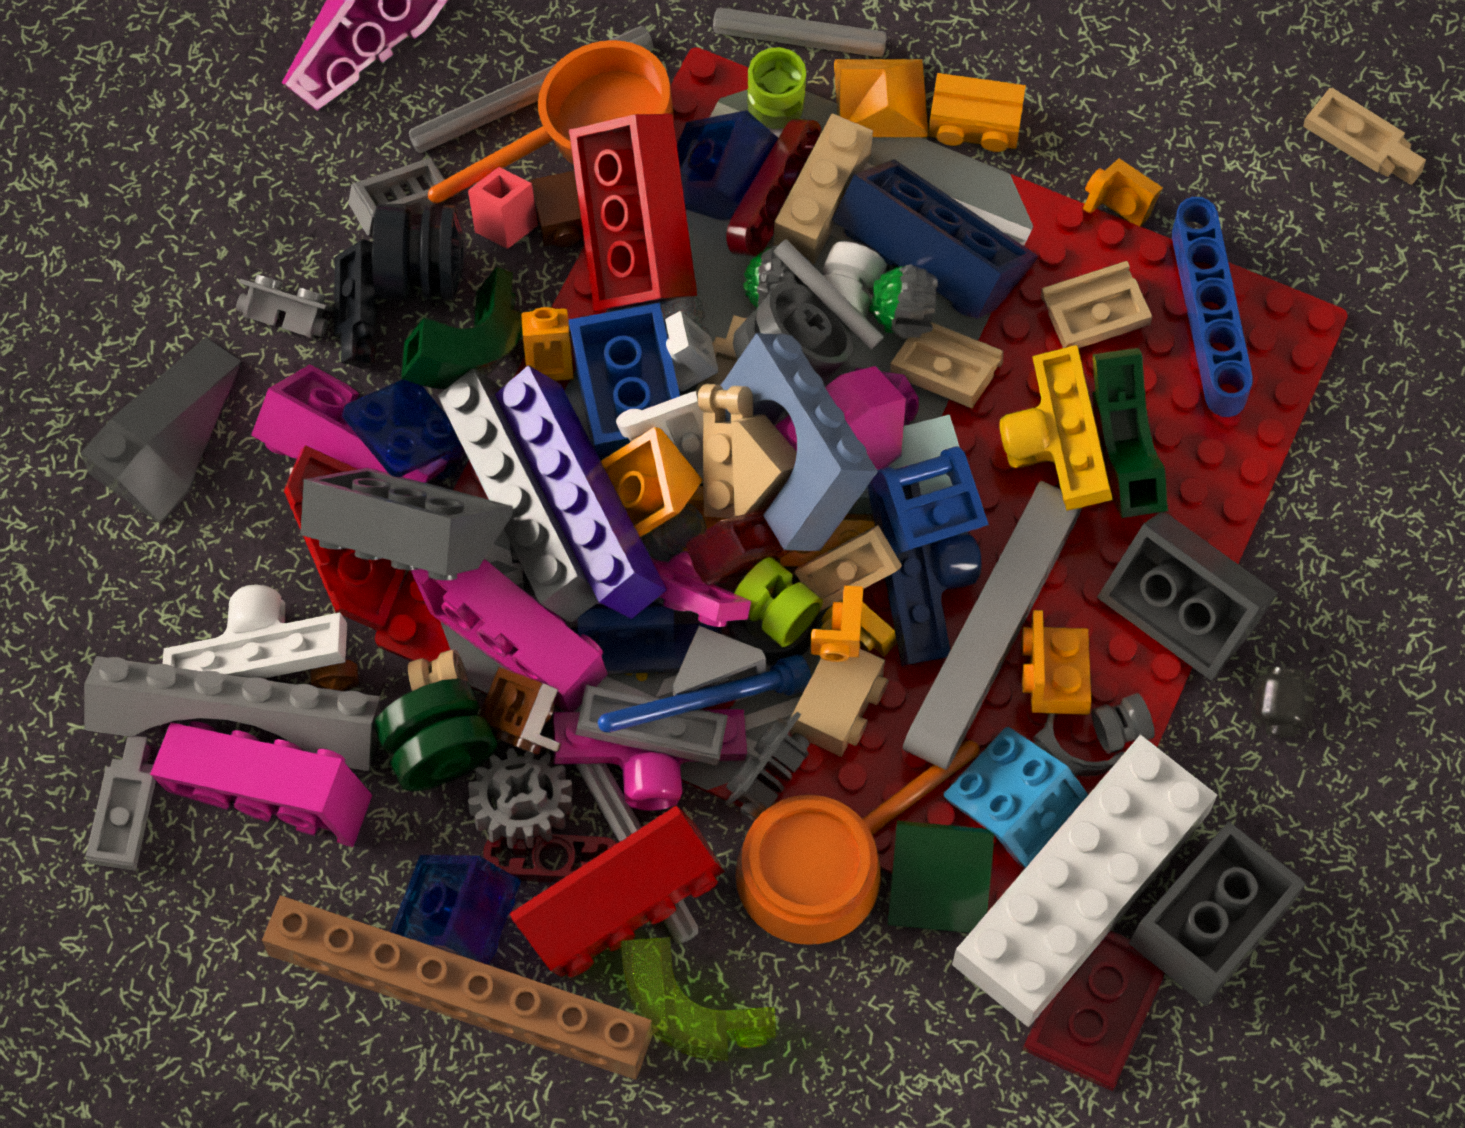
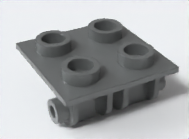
[724,711,810,821]

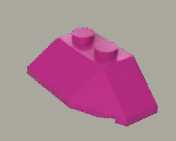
[760,366,906,514]

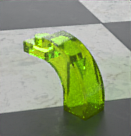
[621,937,776,1061]

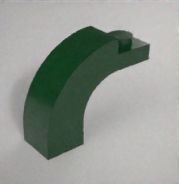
[401,267,523,389]
[1092,348,1168,518]

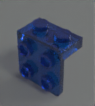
[342,379,464,481]

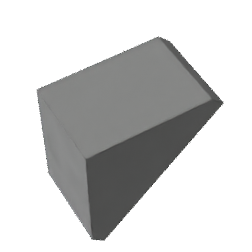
[673,626,766,696]

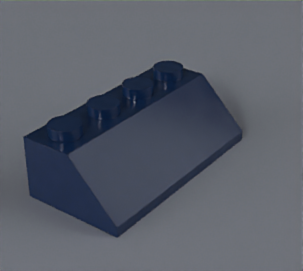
[832,159,1038,319]

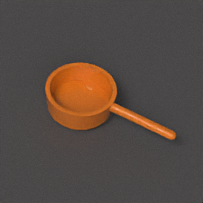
[428,40,673,204]
[735,740,979,945]

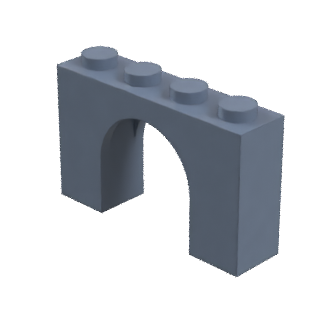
[721,333,878,551]

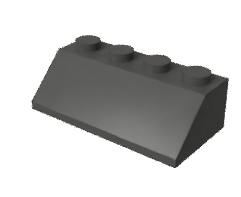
[300,468,513,580]

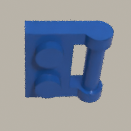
[872,446,989,553]

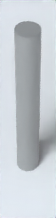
[773,239,884,350]

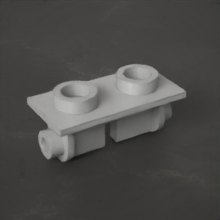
[236,274,334,339]

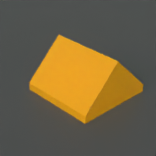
[601,427,703,537]

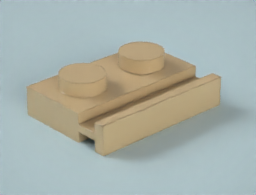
[1041,261,1152,348]
[890,322,1003,408]

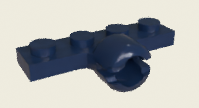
[867,480,982,666]

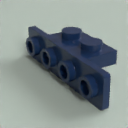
[570,602,722,674]

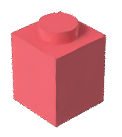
[468,167,538,249]

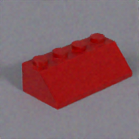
[569,113,697,311]
[509,805,725,978]

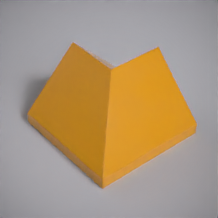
[834,59,928,137]

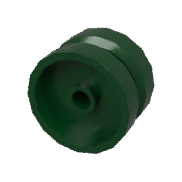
[373,678,498,792]

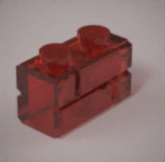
[686,508,793,586]

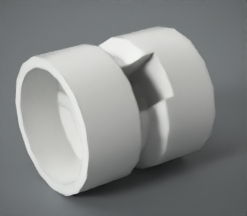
[823,241,887,318]

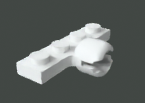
[163,585,347,678]

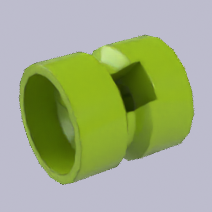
[747,47,806,129]
[734,557,823,647]

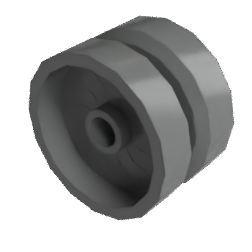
[733,282,853,383]

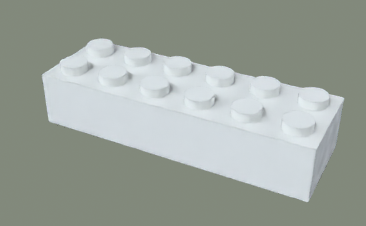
[952,734,1217,1027]

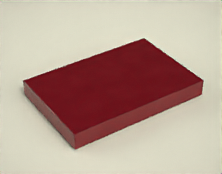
[1022,930,1165,1092]

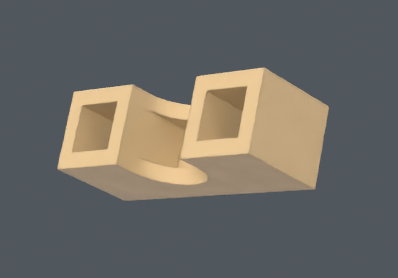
[774,113,873,265]

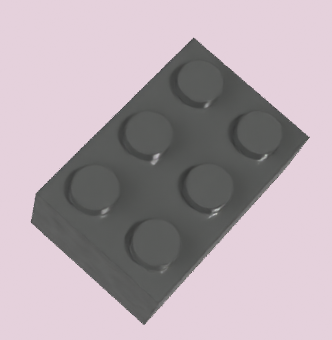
[1129,821,1306,1006]

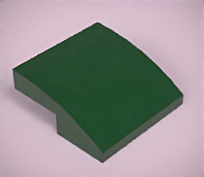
[888,820,994,933]

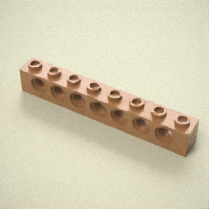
[262,895,653,1080]

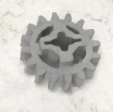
[468,748,573,849]

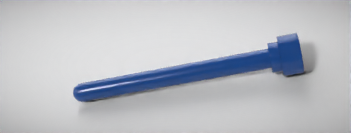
[598,654,811,733]

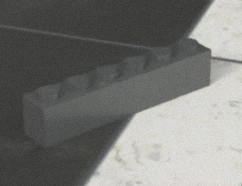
[438,368,598,622]

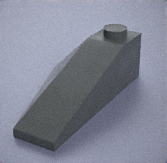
[81,337,242,525]

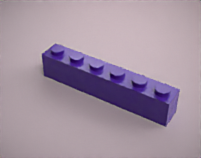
[495,365,667,619]

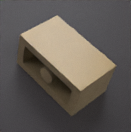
[790,649,888,757]

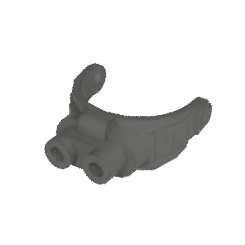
[1033,713,1124,777]

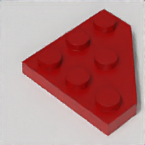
[284,445,406,631]

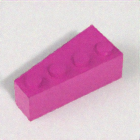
[411,559,608,712]
[150,721,372,847]

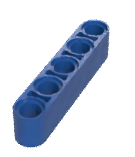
[1172,197,1253,417]

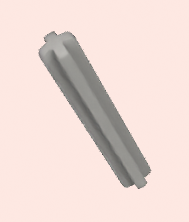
[713,7,887,57]

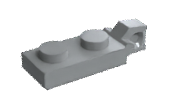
[86,736,156,871]

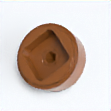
[310,659,359,691]

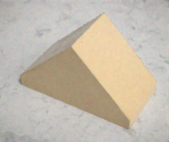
[731,414,797,516]

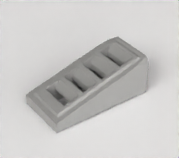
[348,157,445,236]

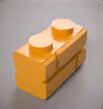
[928,73,1026,152]

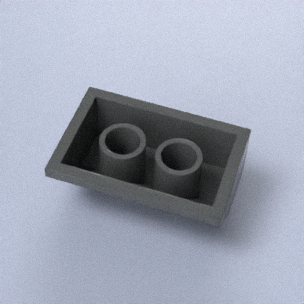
[1097,512,1278,681]

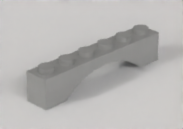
[84,656,380,771]

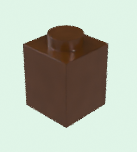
[530,170,584,247]

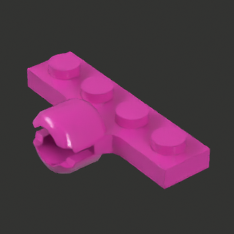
[650,550,751,627]
[552,709,747,811]

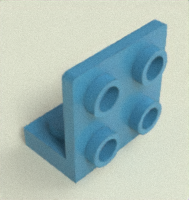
[944,727,1088,868]

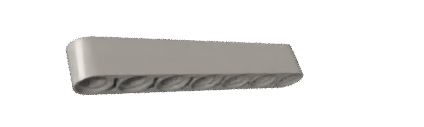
[902,481,1082,770]

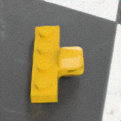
[1000,345,1113,511]

